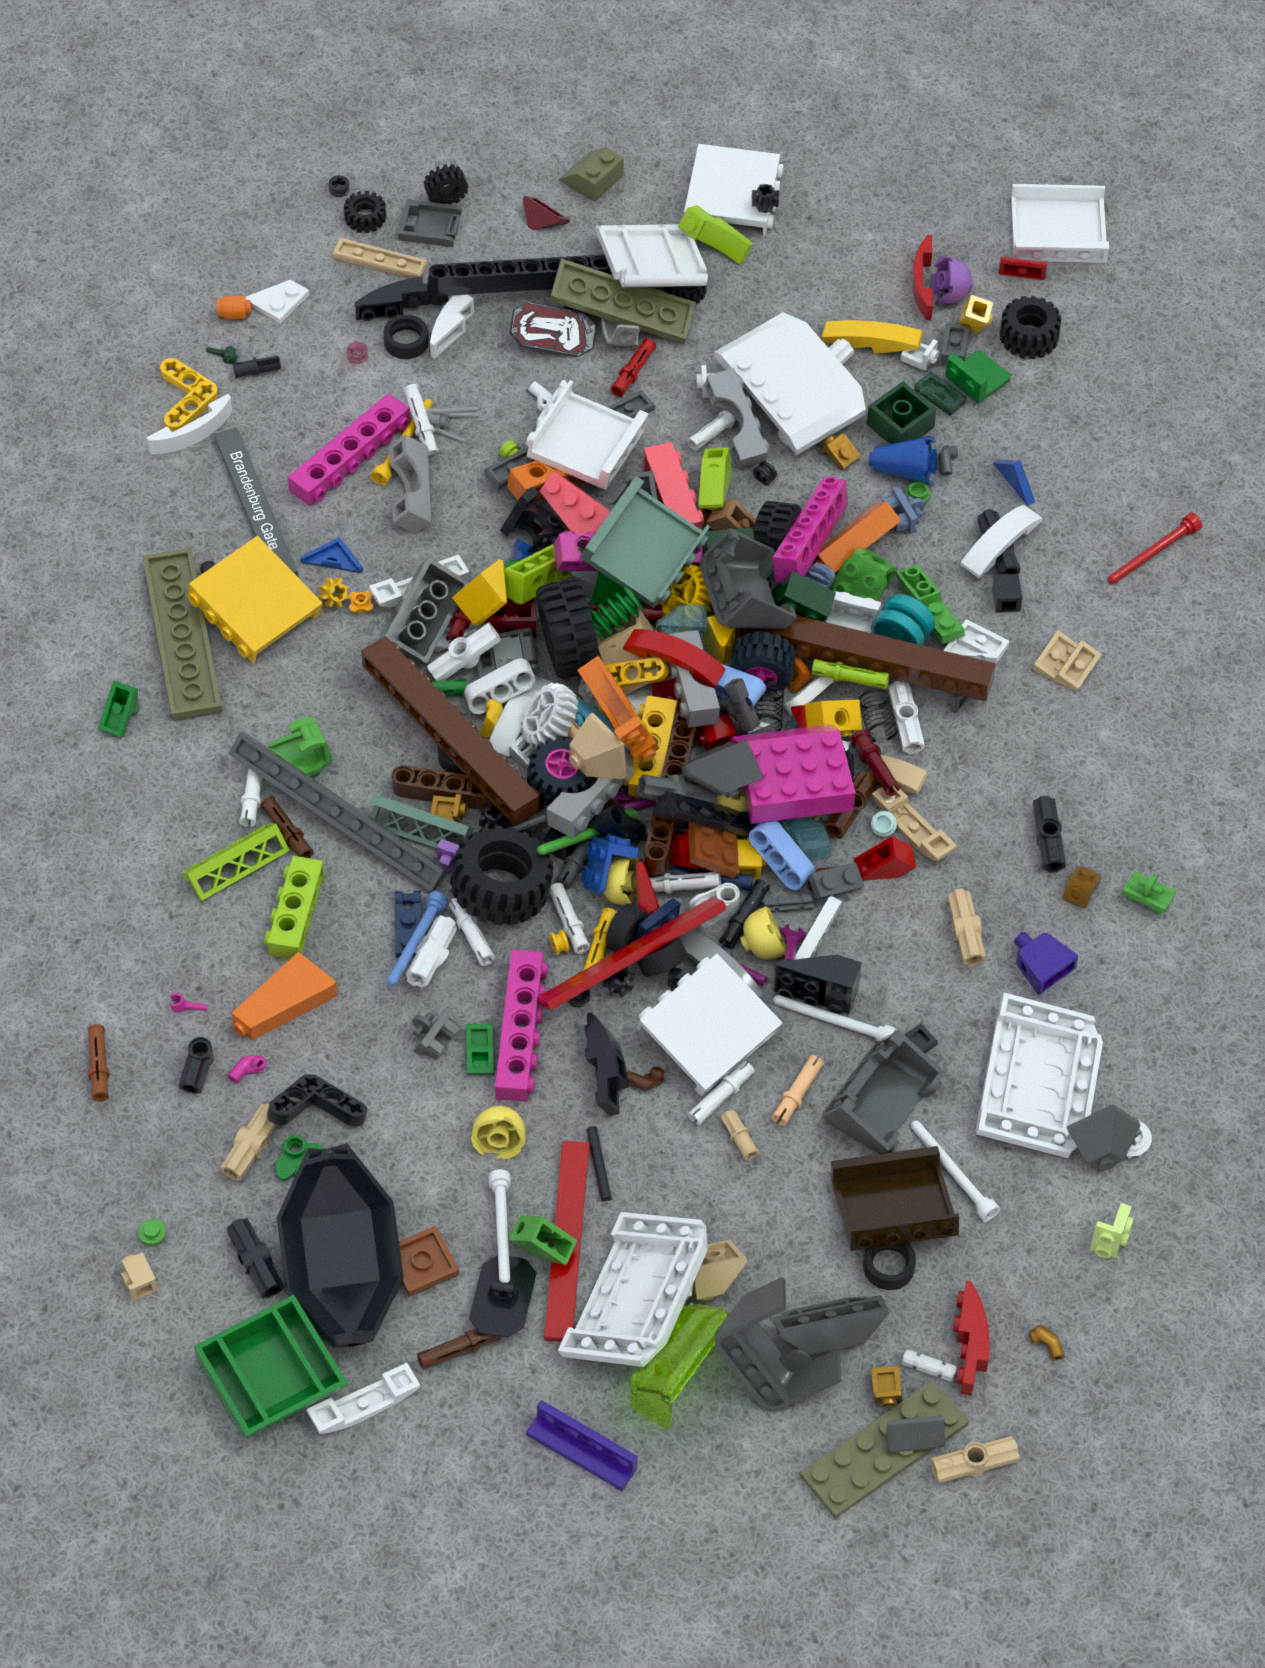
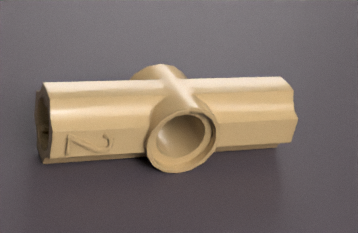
[947,889,986,966]
[220,1103,277,1181]
[930,1436,1020,1484]

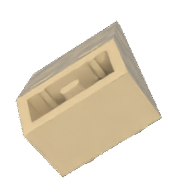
[595,608,660,695]

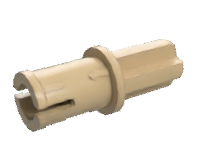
[721,1110,759,1161]

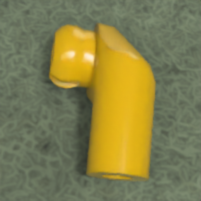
[480,699,503,738]

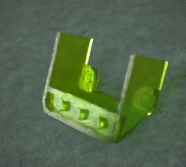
[629,1303,730,1430]

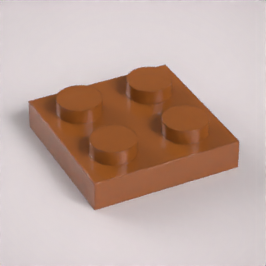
[688,822,739,879]
[399,1225,459,1297]

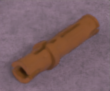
[88,1024,110,1101]

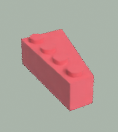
[642,442,704,529]
[540,471,611,534]

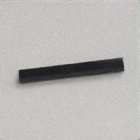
[586,1126,612,1202]

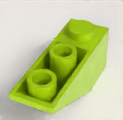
[698,448,733,510]

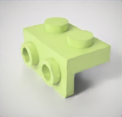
[1090,1203,1134,1259]

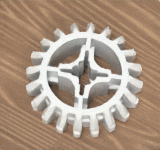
[520,682,579,749]

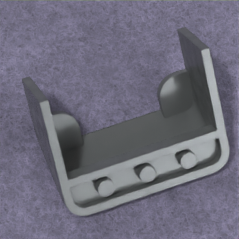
[681,723,777,798]
[715,1277,841,1411]

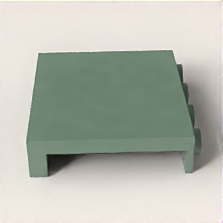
[579,476,710,608]

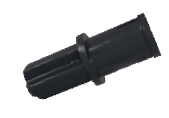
[233,355,281,378]

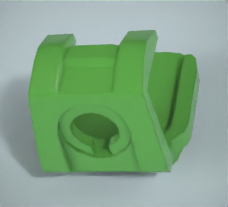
[832,548,898,602]
[268,716,333,776]

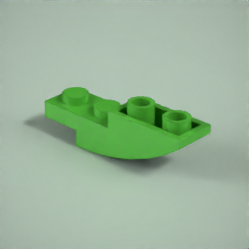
[896,564,965,644]

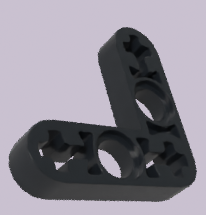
[267,1074,367,1126]

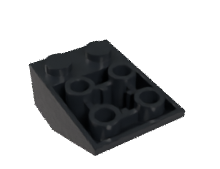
[774,954,862,1014]

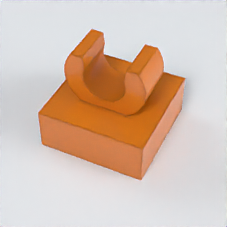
[789,657,814,692]

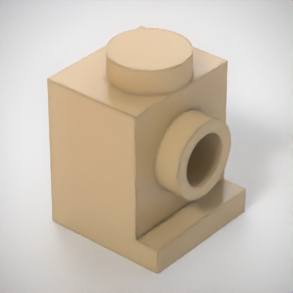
[120,1252,158,1302]

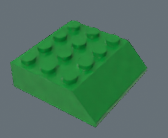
[194,1295,348,1438]

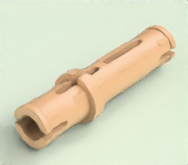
[771,1055,824,1126]

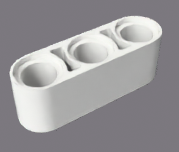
[464,658,535,714]

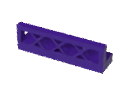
[526,1400,638,1491]

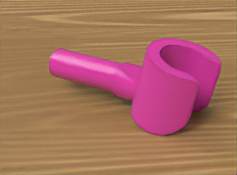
[169,993,208,1013]

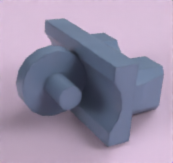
[882,486,925,534]

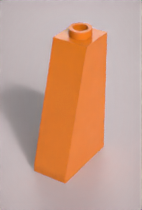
[814,501,901,572]
[231,952,338,1040]

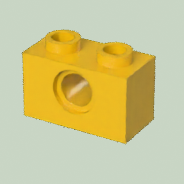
[805,699,862,737]

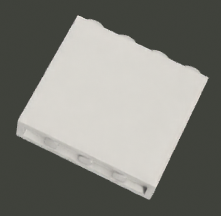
[684,144,784,236]
[1011,184,1109,263]
[526,380,649,490]
[636,954,782,1097]

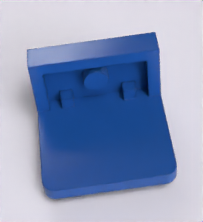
[581,834,639,895]

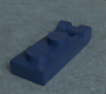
[395,891,422,958]

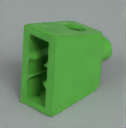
[509,1215,577,1265]

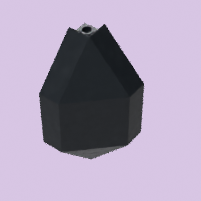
[277,1143,404,1347]

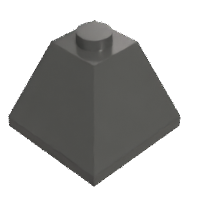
[1067,1104,1140,1171]

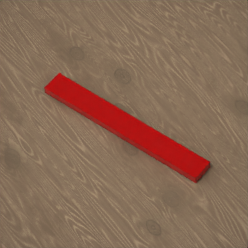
[537,897,727,1010]
[544,1141,589,1342]

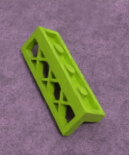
[180,823,290,901]

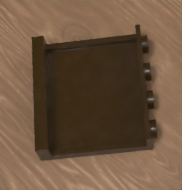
[831,1146,959,1251]

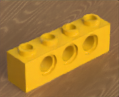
[624,695,677,800]

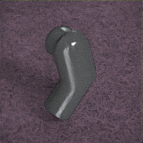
[938,445,958,475]

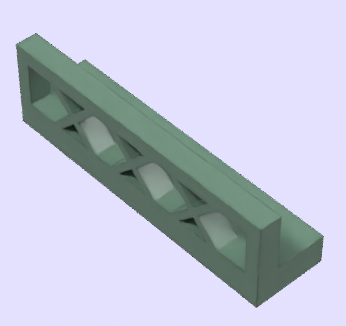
[370,794,474,848]

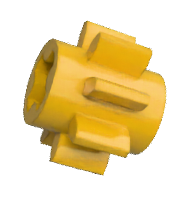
[318,578,349,607]

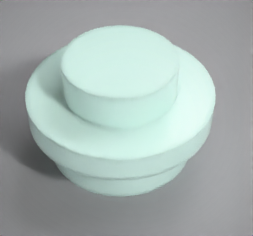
[871,811,897,837]

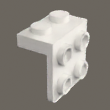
[826,591,881,633]

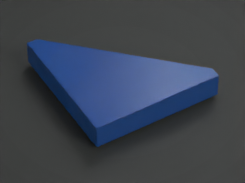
[993,459,1035,506]
[300,537,363,573]

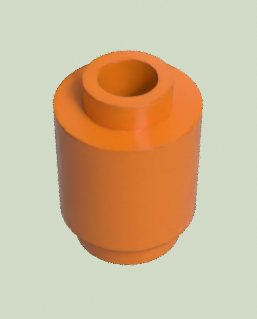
[217,295,251,320]

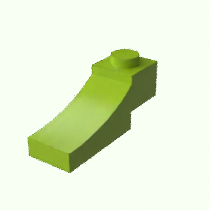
[678,205,753,264]

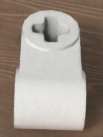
[689,883,740,928]

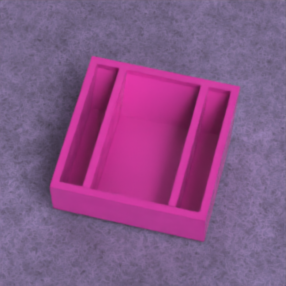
[731,725,855,824]

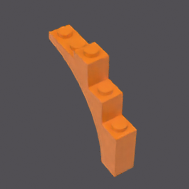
[577,656,660,763]

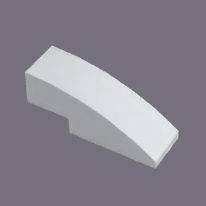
[430,295,474,359]

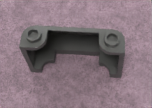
[700,528,797,629]
[822,1030,946,1154]

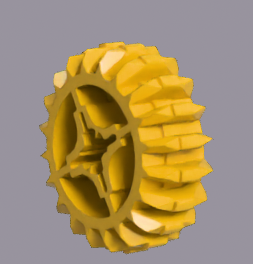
[657,564,712,630]

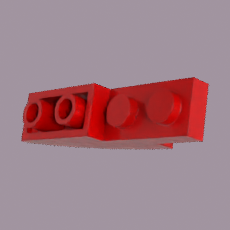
[953,1281,990,1396]

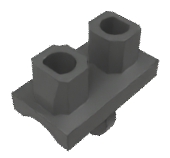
[412,1008,460,1059]

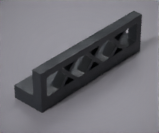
[653,791,755,837]

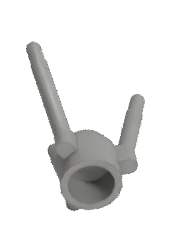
[426,407,480,443]

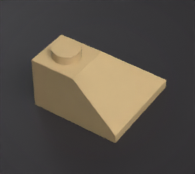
[569,713,627,779]
[692,1240,747,1301]

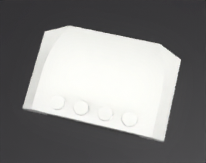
[714,312,866,456]
[976,993,1103,1158]
[558,1212,708,1367]

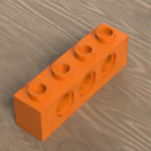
[507,460,586,501]

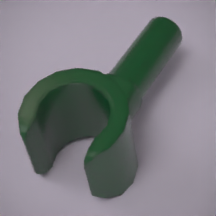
[206,346,238,364]

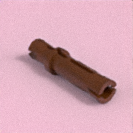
[260,796,314,858]
[417,1330,501,1370]

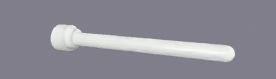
[773,995,897,1041]
[911,1120,1000,1222]
[489,1169,511,1283]

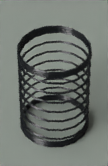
[754,681,785,731]
[859,688,898,742]

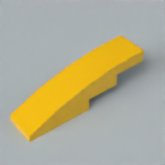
[822,320,923,354]

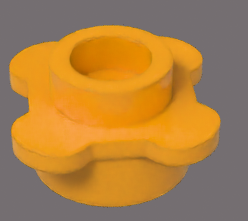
[348,591,374,614]

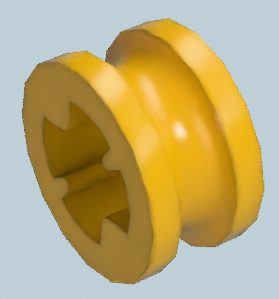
[549,930,569,956]

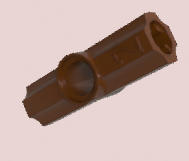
[823,770,878,839]

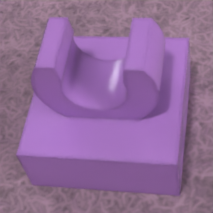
[437,839,459,874]

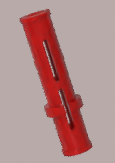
[610,338,657,397]

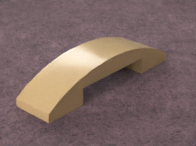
[872,786,957,861]

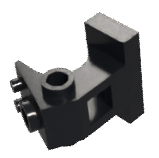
[500,487,565,553]

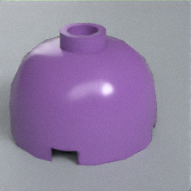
[930,256,973,304]

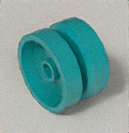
[870,594,935,646]

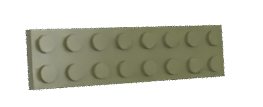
[143,548,222,720]

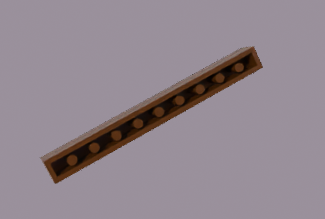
[744,615,996,702]
[361,636,540,826]

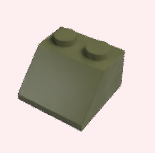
[559,147,624,202]

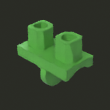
[1122,871,1176,914]

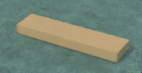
[332,238,428,278]

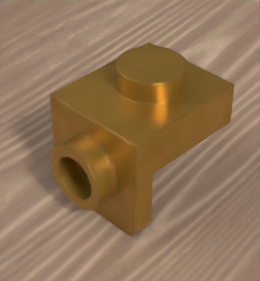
[818,432,861,470]
[431,794,468,824]
[1062,866,1102,909]
[871,1366,902,1407]

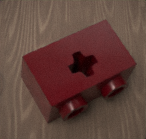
[486,601,536,639]

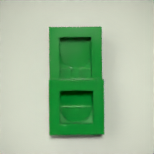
[466,1023,494,1075]

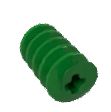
[590,587,645,639]

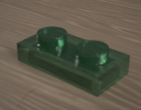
[914,371,967,416]

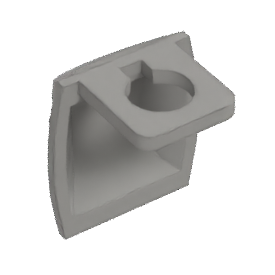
[601,318,640,347]

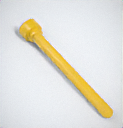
[370,399,433,486]

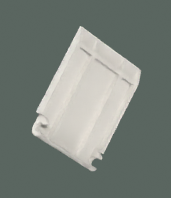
[595,224,708,287]

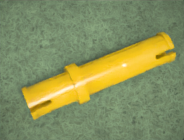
[583,908,616,970]

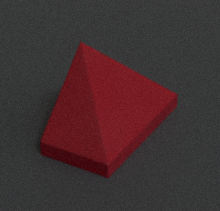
[522,196,570,230]

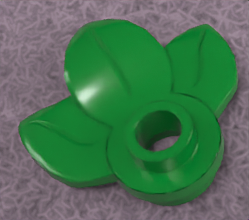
[275,1135,325,1181]

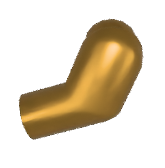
[1029,1325,1065,1361]

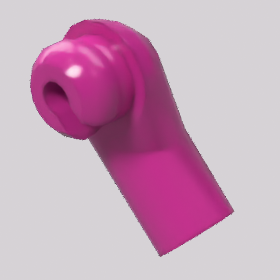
[227,1055,267,1084]

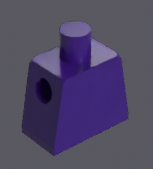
[1014,932,1078,995]

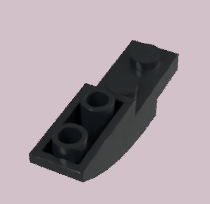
[355,277,449,321]
[585,1012,629,1116]

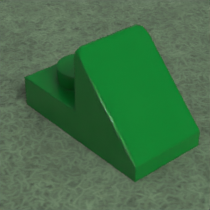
[98,680,139,737]

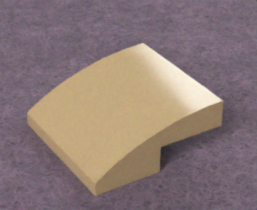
[1031,630,1102,691]

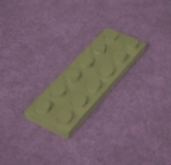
[549,258,696,344]
[800,1380,969,1519]

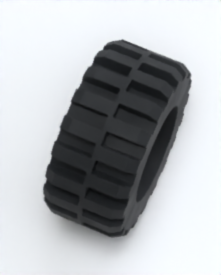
[536,578,600,679]
[450,826,553,926]

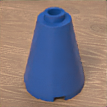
[869,436,937,485]

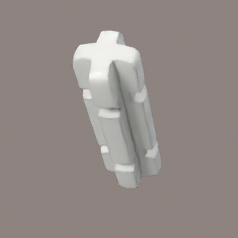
[902,1350,957,1381]

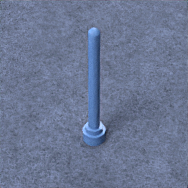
[387,891,448,986]

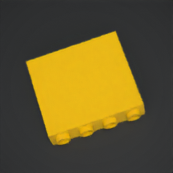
[188,535,323,664]

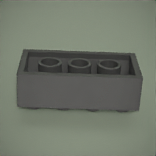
[379,557,470,665]

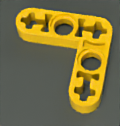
[160,358,218,432]
[598,658,669,716]

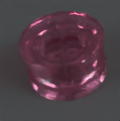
[347,341,368,364]

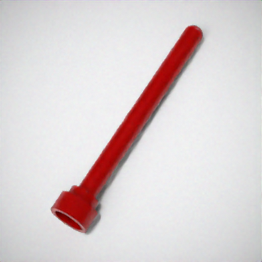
[1108,512,1202,584]

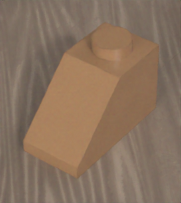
[706,499,756,534]

